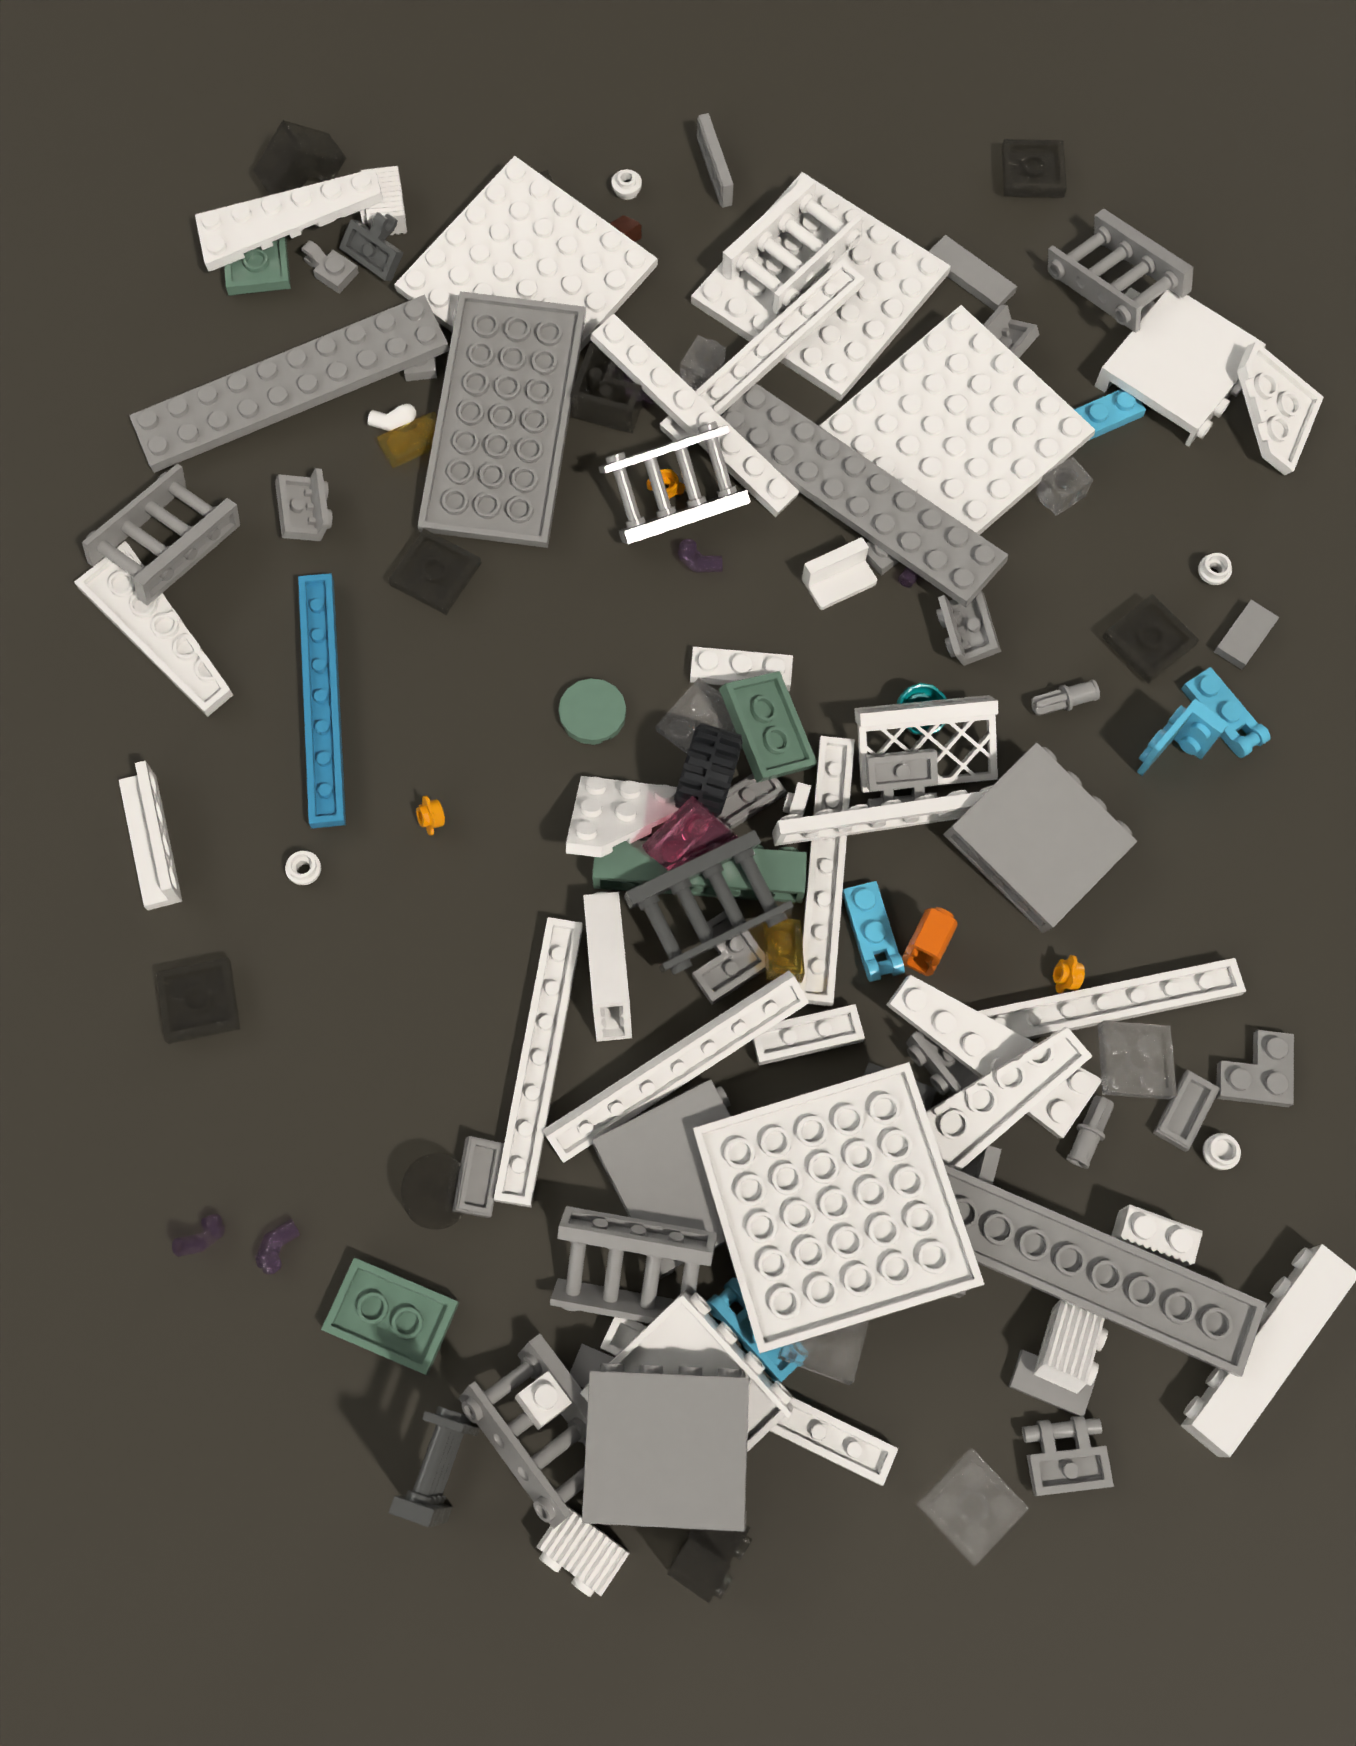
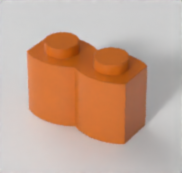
[902,907,958,976]

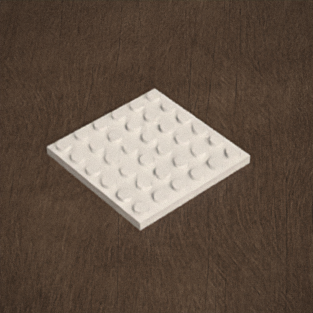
[394,156,658,351]
[691,172,951,402]
[820,305,1095,535]
[693,1062,984,1354]

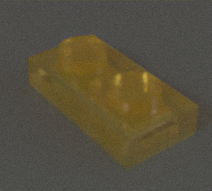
[377,411,437,468]
[763,919,805,983]

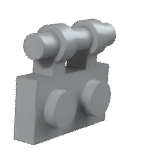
[866,748,938,808]
[1022,1416,1114,1496]

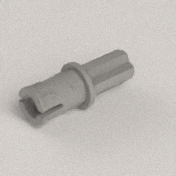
[1031,679,1100,716]
[1067,1096,1114,1169]

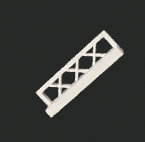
[119,761,182,910]

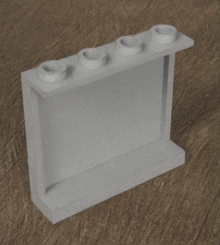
[943,742,1137,933]
[592,1079,731,1279]
[582,1363,751,1532]

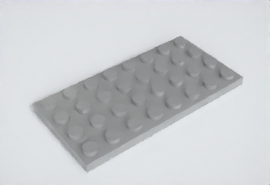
[417,291,586,548]

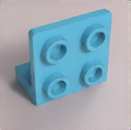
[1137,698,1229,776]

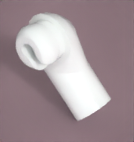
[368,404,416,433]

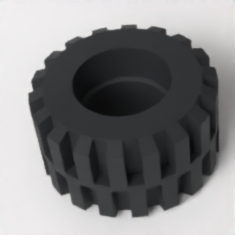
[674,723,743,819]

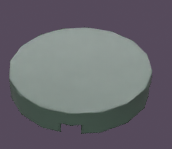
[558,678,626,745]

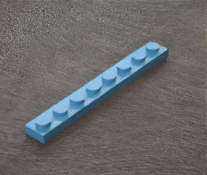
[298,573,346,829]

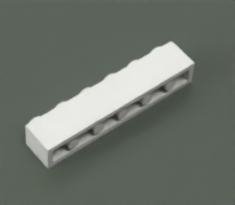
[1181,1244,1356,1457]

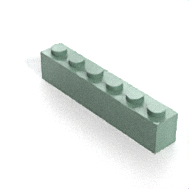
[592,837,807,903]

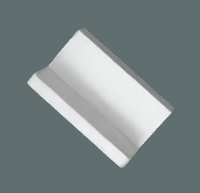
[802,537,877,610]

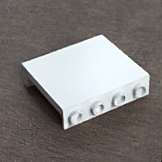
[1094,290,1266,447]
[580,1290,793,1452]

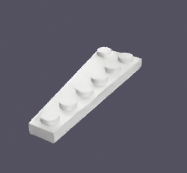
[195,168,384,271]
[74,541,233,717]
[886,975,1102,1138]
[926,1027,1092,1171]

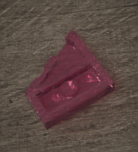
[642,796,738,871]

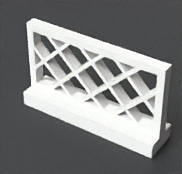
[854,695,998,793]

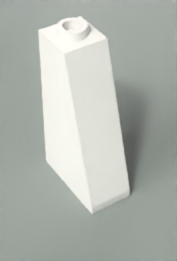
[583,892,632,1042]

